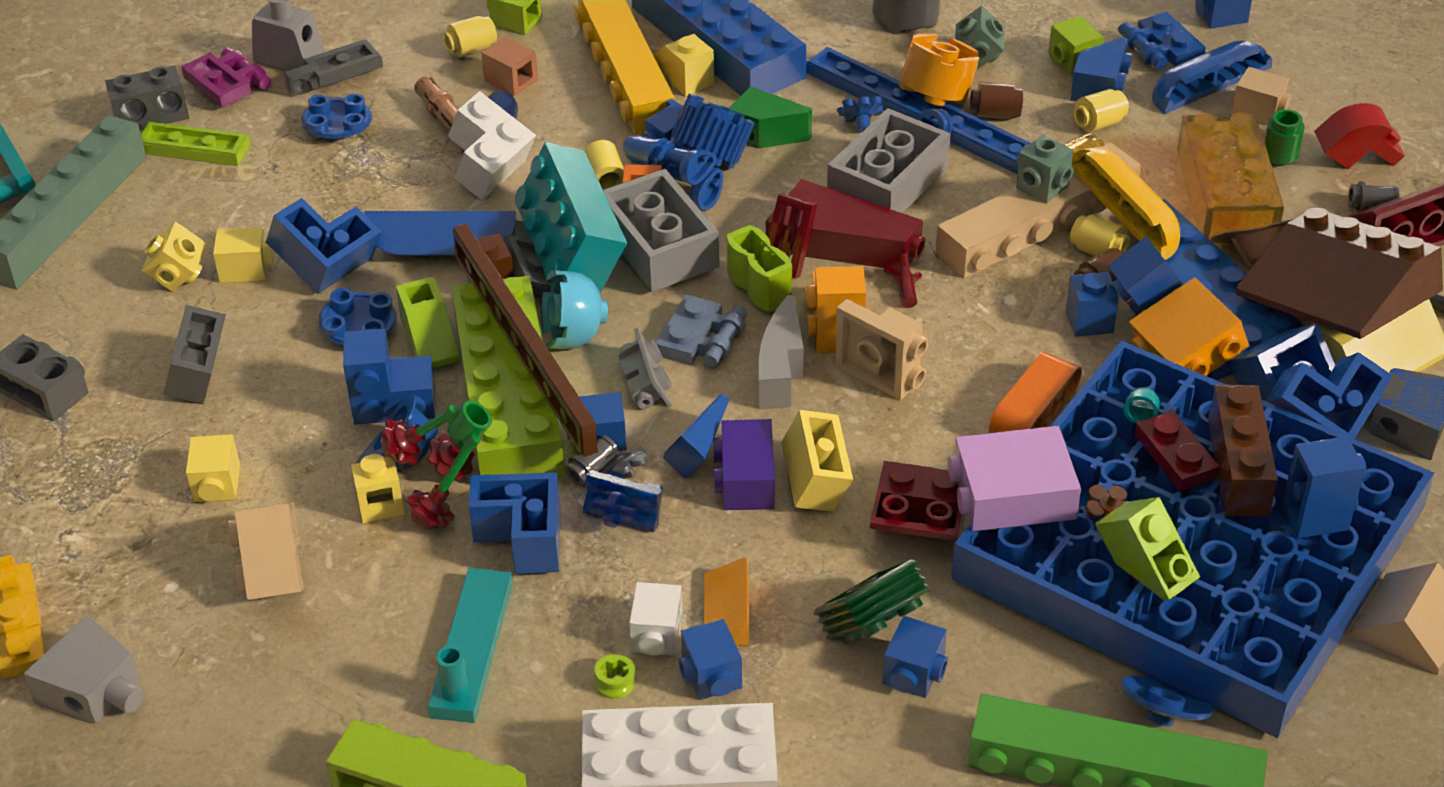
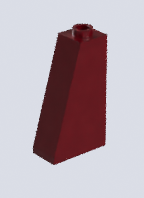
[765,179,926,270]

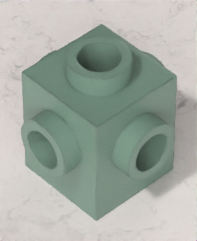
[955,5,1005,69]
[1016,134,1074,203]

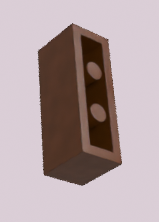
[1208,385,1278,517]

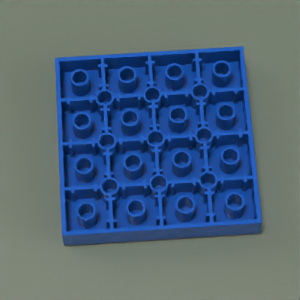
[951,341,1434,738]

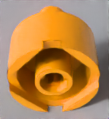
[899,34,980,106]

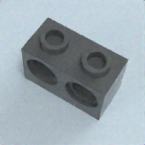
[105,65,190,130]
[163,305,226,404]
[0,334,89,421]

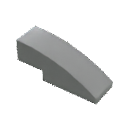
[758,295,804,409]

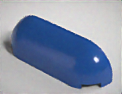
[1152,41,1272,114]
[364,211,516,256]

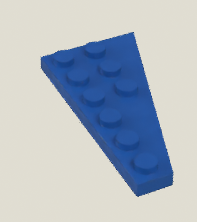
[1162,199,1304,381]

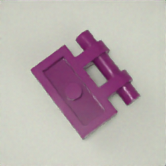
[181,48,271,108]

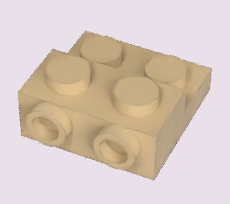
[835,299,929,401]

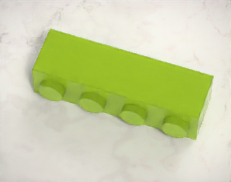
[326,718,527,787]

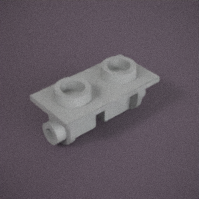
[618,328,672,409]

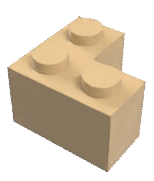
[228,501,304,600]

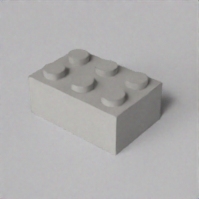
[827,108,950,213]
[603,169,720,292]

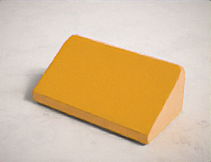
[704,558,749,646]

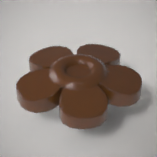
[1085,485,1129,519]

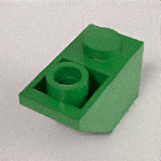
[729,86,812,148]

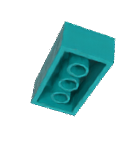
[515,142,627,293]

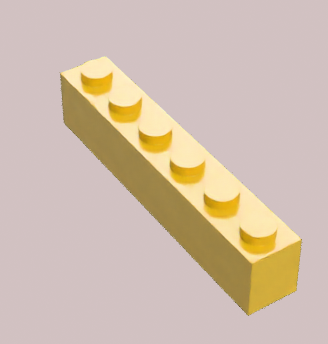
[573,0,675,135]

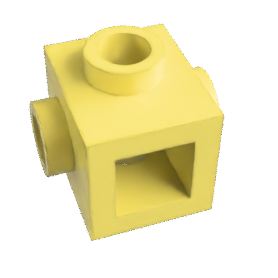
[141,221,207,292]

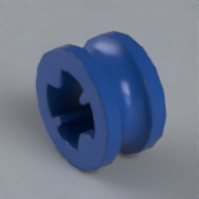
[917,109,953,134]

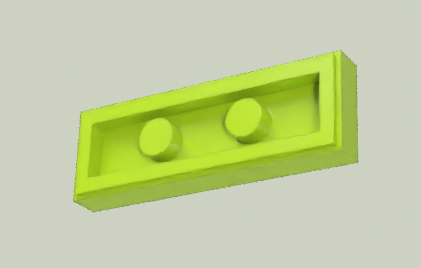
[141,122,251,166]

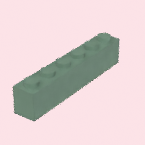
[0,115,146,290]

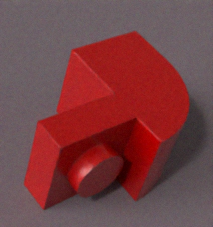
[1314,103,1405,169]

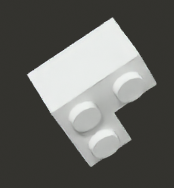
[448,91,536,201]

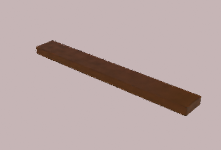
[452,223,598,457]

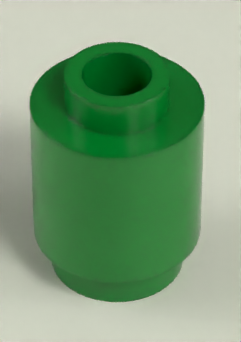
[1262,109,1305,166]

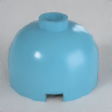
[541,270,608,349]

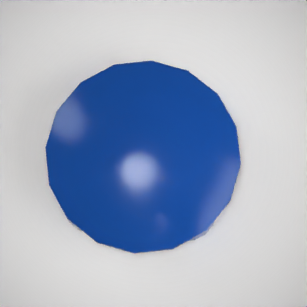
[301,94,372,139]
[319,288,397,346]

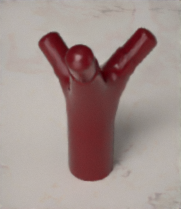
[883,253,922,308]

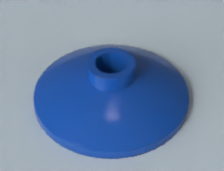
[1120,676,1213,726]

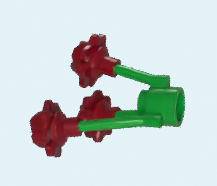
[380,401,492,530]

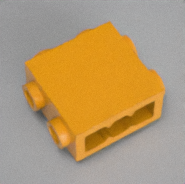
[1129,277,1250,376]

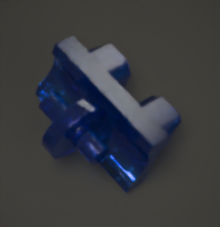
[583,470,663,532]

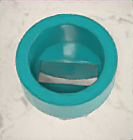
[1124,387,1160,424]

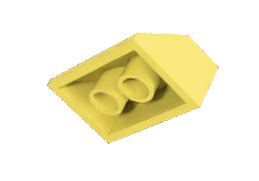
[1312,299,1444,372]

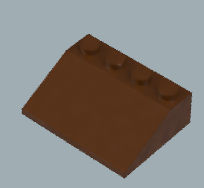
[1236,208,1443,339]

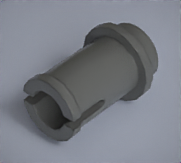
[1348,181,1399,211]
[565,434,619,486]

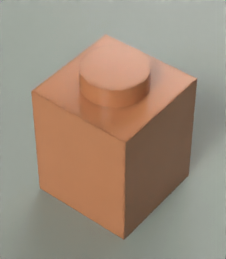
[481,36,538,96]

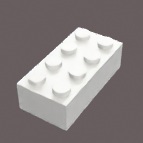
[582,703,778,787]

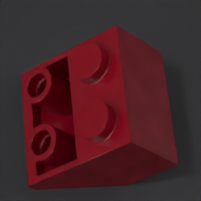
[870,460,965,541]

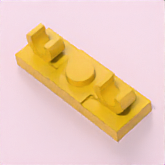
[0,555,46,680]

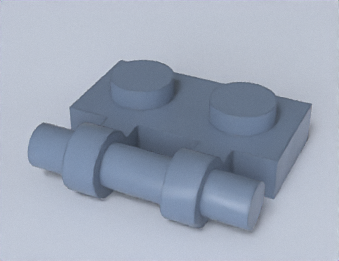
[656,294,747,368]

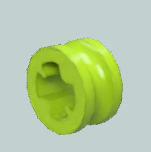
[594,654,635,699]

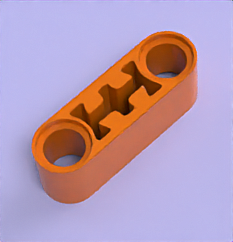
[989,352,1082,433]

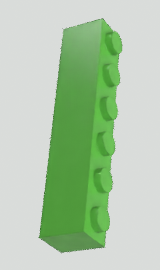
[968,693,1268,787]

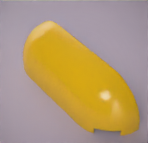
[1072,147,1180,260]

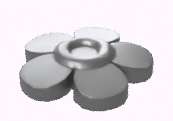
[602,448,648,478]

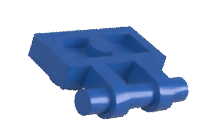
[1118,12,1206,70]

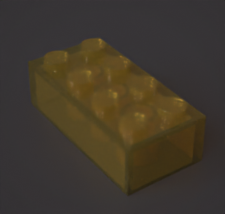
[1177,112,1284,243]

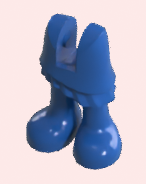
[623,135,723,210]

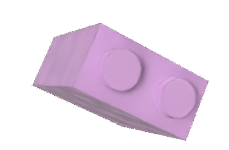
[948,426,1081,531]

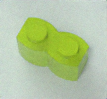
[726,225,792,312]

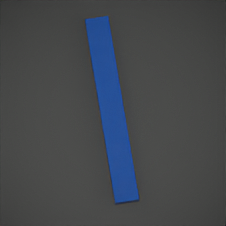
[806,47,1031,175]

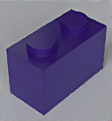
[714,419,775,510]

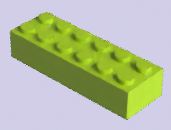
[451,276,565,477]

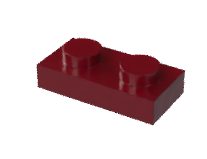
[1134,410,1220,492]

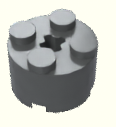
[873,0,940,34]

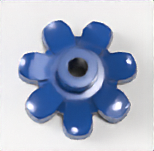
[837,96,883,133]

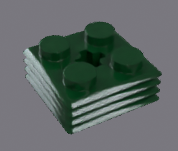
[813,559,930,644]

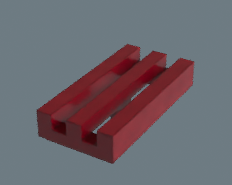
[768,193,818,279]

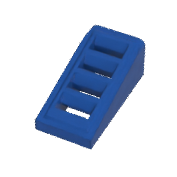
[663,393,729,478]

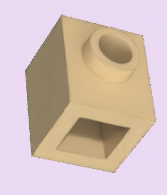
[1231,67,1292,125]

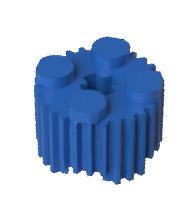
[671,94,755,168]

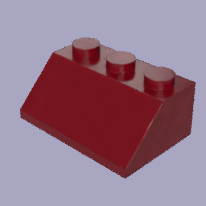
[1347,183,1444,246]

